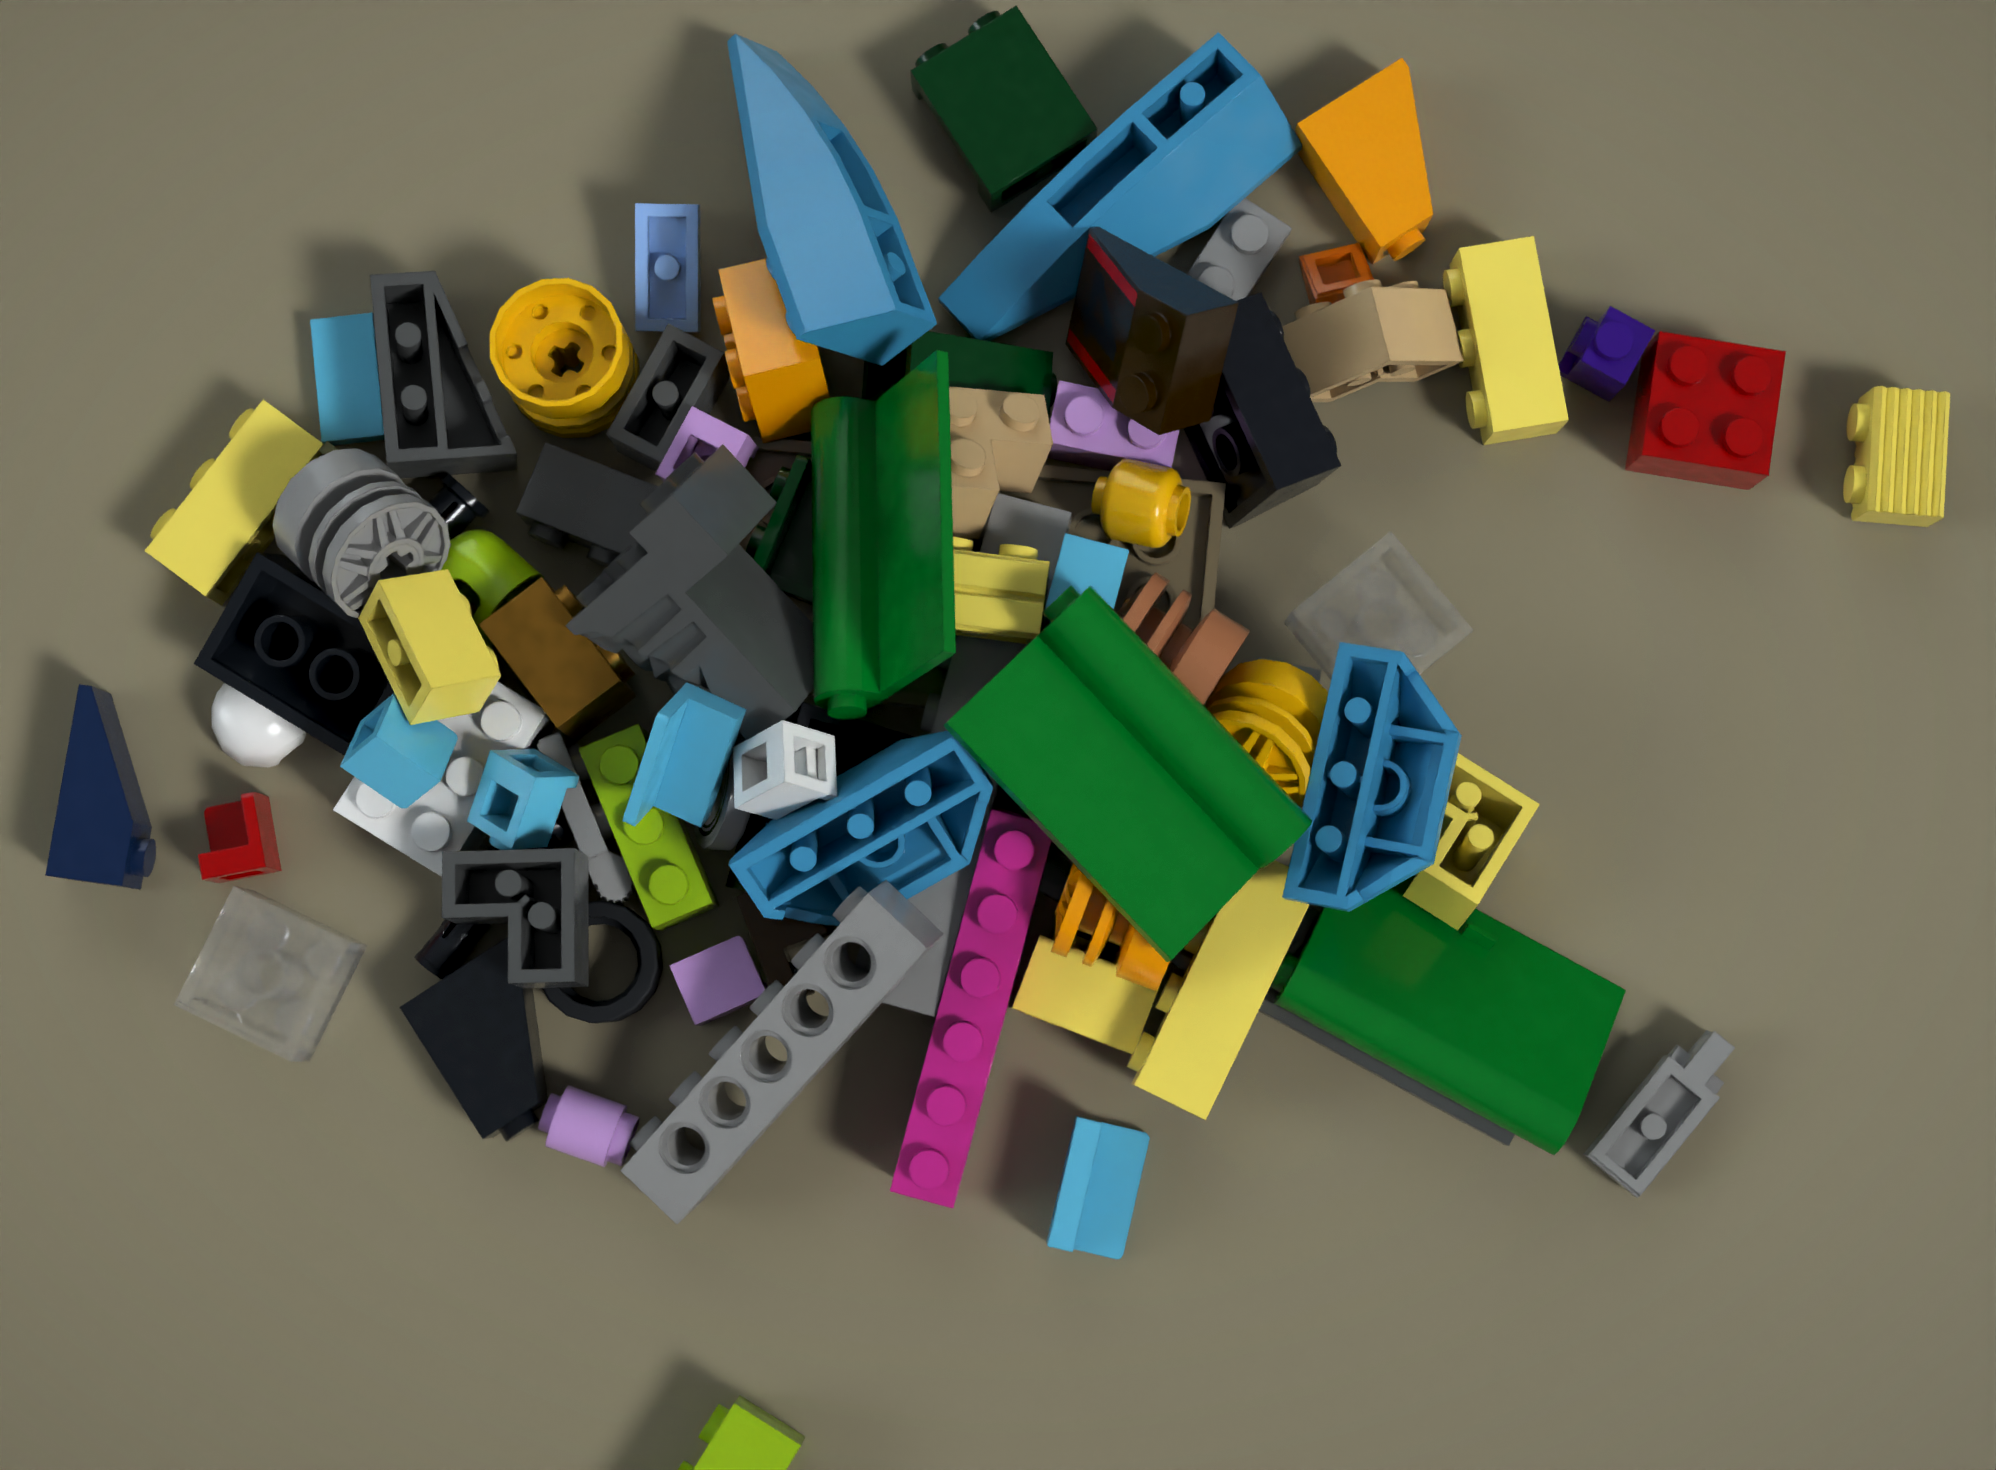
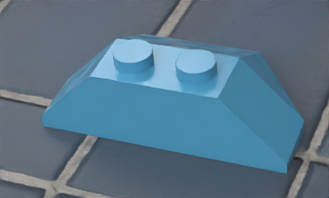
[1282,642,1462,912]
[728,731,993,926]

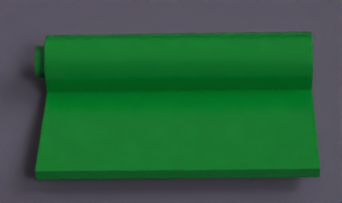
[811,350,956,719]
[943,585,1312,962]
[1270,876,1626,1155]

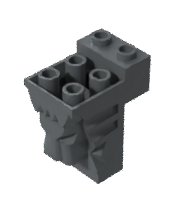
[565,444,814,739]

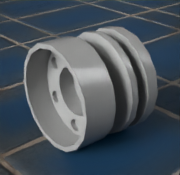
[272,448,451,618]

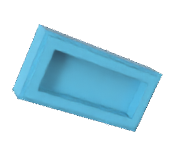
[310,313,385,446]

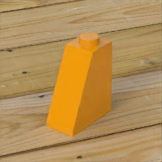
[1294,58,1433,265]

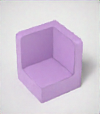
[669,936,768,1026]

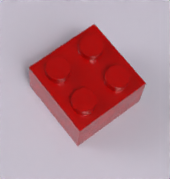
[1625,331,1786,490]

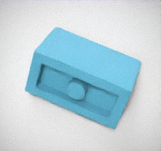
[622,682,747,828]
[1046,1116,1150,1259]

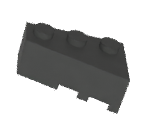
[370,271,517,479]

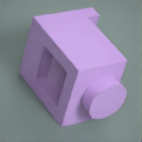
[656,406,759,482]

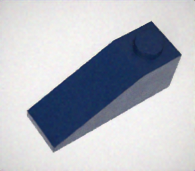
[45,684,156,890]

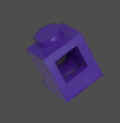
[1558,306,1655,402]

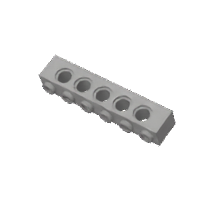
[620,880,944,1224]

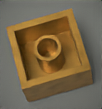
[478,577,636,742]

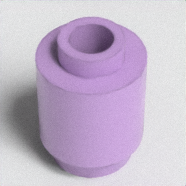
[538,1085,640,1167]

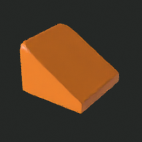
[1299,243,1374,305]

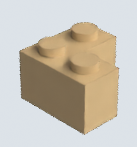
[1282,279,1465,403]
[949,386,1053,539]

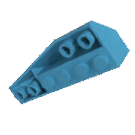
[938,32,1302,341]
[727,34,937,366]

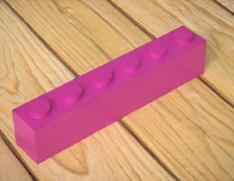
[890,807,1052,1209]

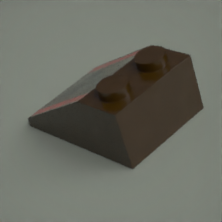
[1065,227,1239,435]

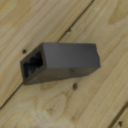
[400,937,548,1142]

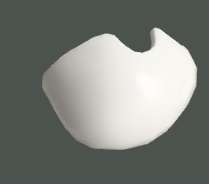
[211,683,306,768]

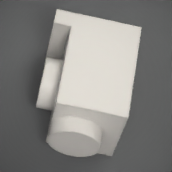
[733,720,837,820]

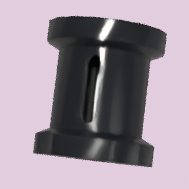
[428,472,490,540]

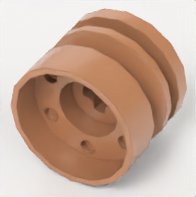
[1117,572,1250,705]

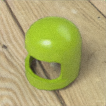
[441,529,544,649]

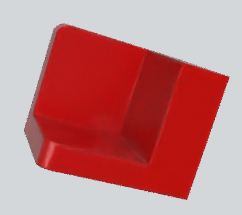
[198,792,282,883]

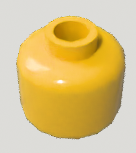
[1091,459,1191,548]

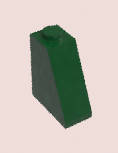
[862,331,1057,415]

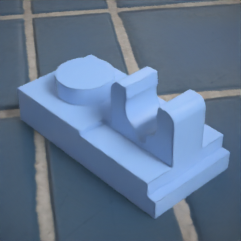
[635,203,701,332]

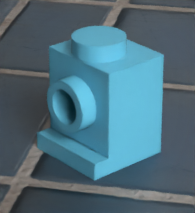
[467,749,580,850]

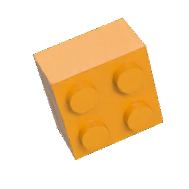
[712,258,830,443]

